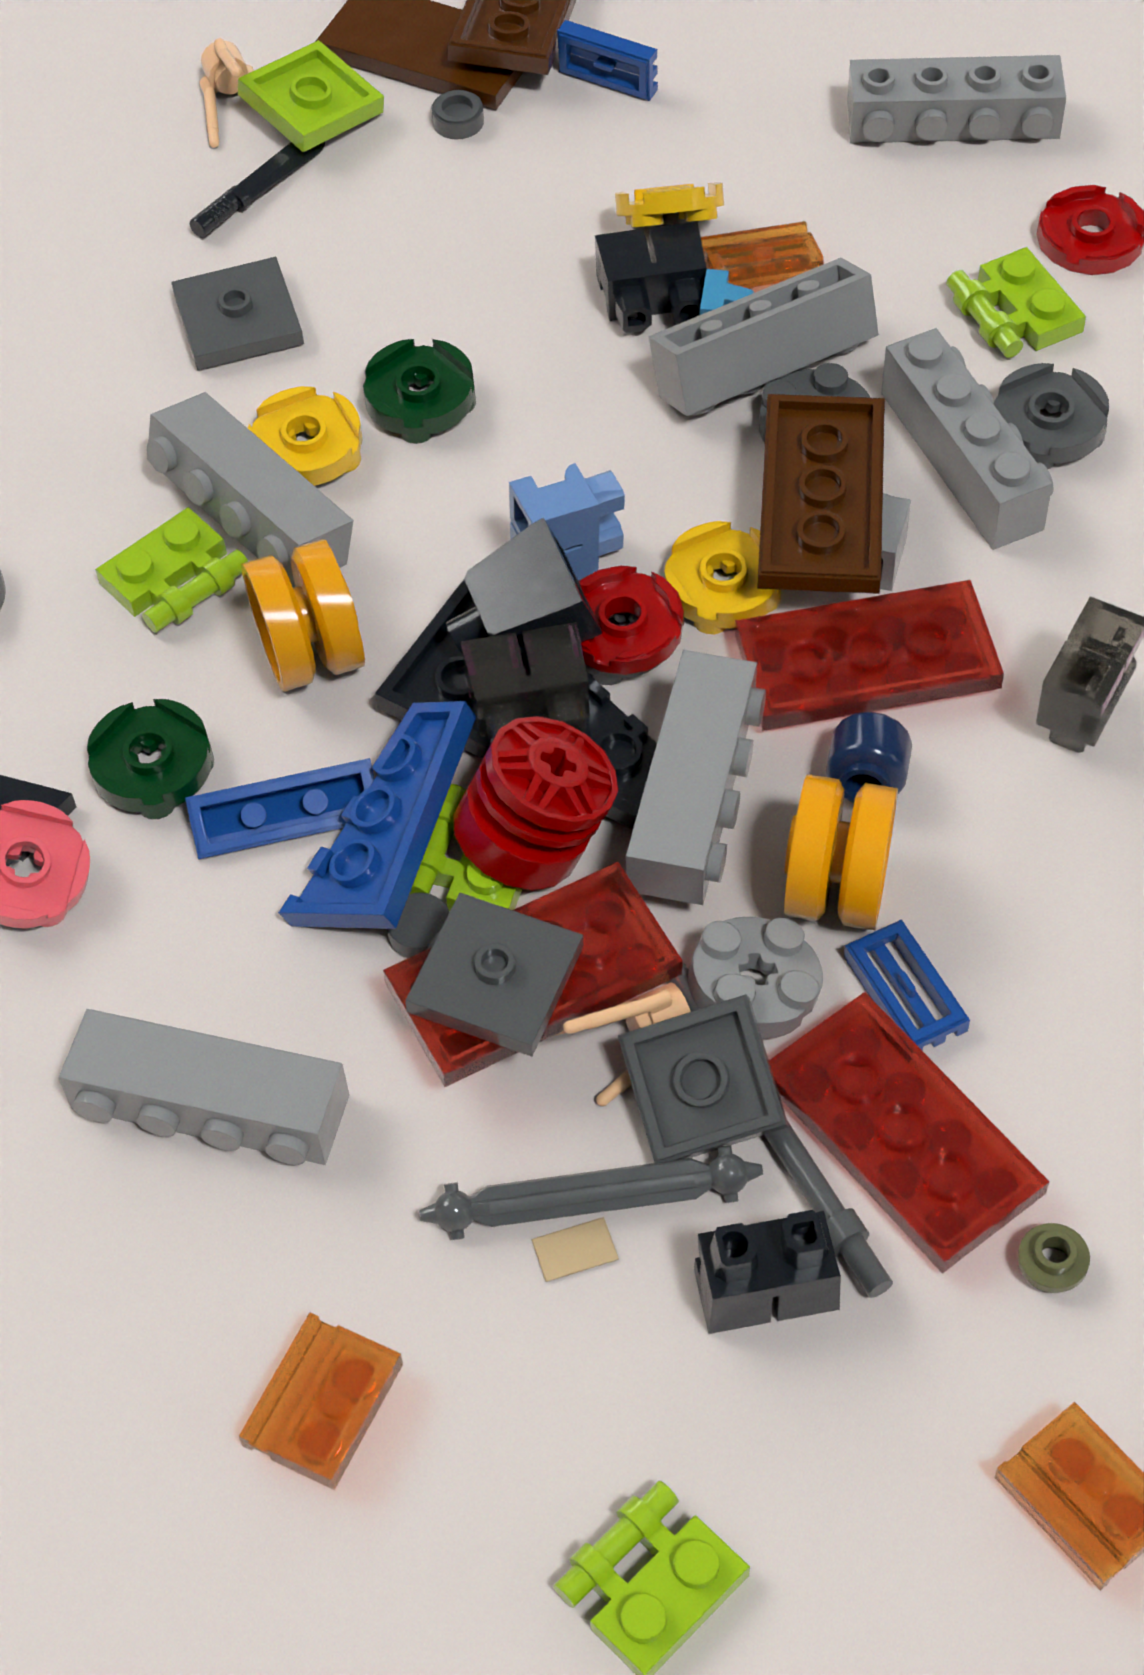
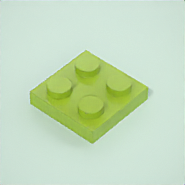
[238,40,384,152]

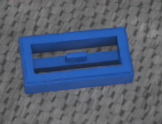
[557,20,658,101]
[844,919,970,1058]

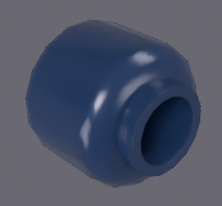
[826,712,912,803]

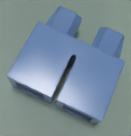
[509,463,625,580]

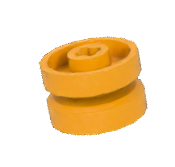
[241,539,365,692]
[784,774,898,931]

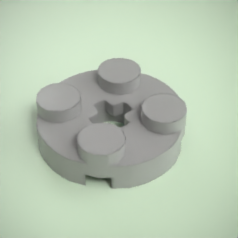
[688,917,823,1039]

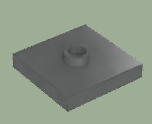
[171,256,304,370]
[405,893,584,1057]
[618,994,789,1163]

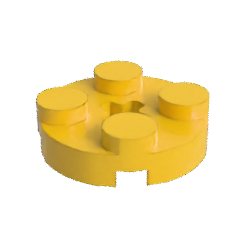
[615,182,724,227]
[248,386,363,486]
[664,521,781,635]

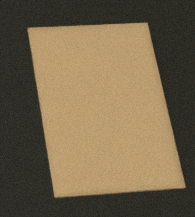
[531,1217,619,1282]

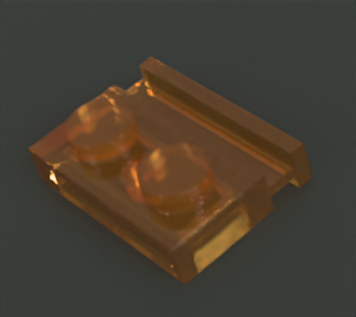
[701,221,824,290]
[239,1312,403,1490]
[994,1402,1144,1591]

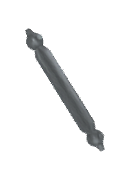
[419,1146,763,1240]

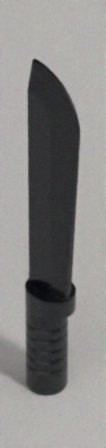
[189,142,325,237]

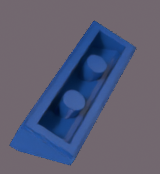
[185,758,375,859]

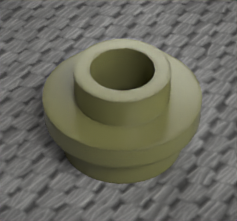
[1018,1223,1090,1293]

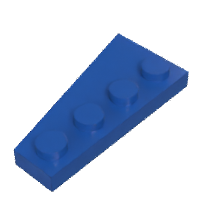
[278,701,476,929]

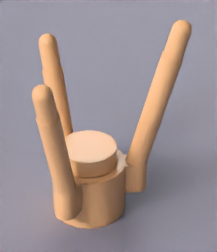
[199,38,254,148]
[541,982,691,1106]

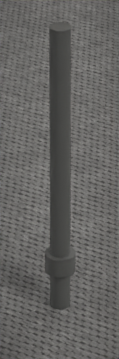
[663,962,893,1298]

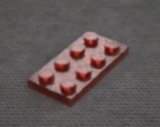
[735,580,1004,731]
[383,862,683,1087]
[769,992,1050,1274]

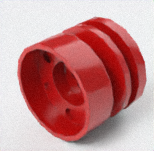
[453,716,618,890]

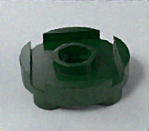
[363,339,476,444]
[87,699,215,819]

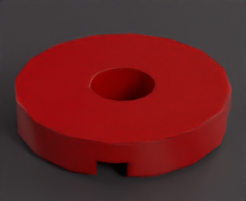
[1036,185,1144,275]
[568,565,684,675]

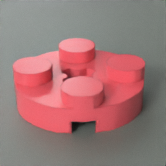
[0,800,90,928]

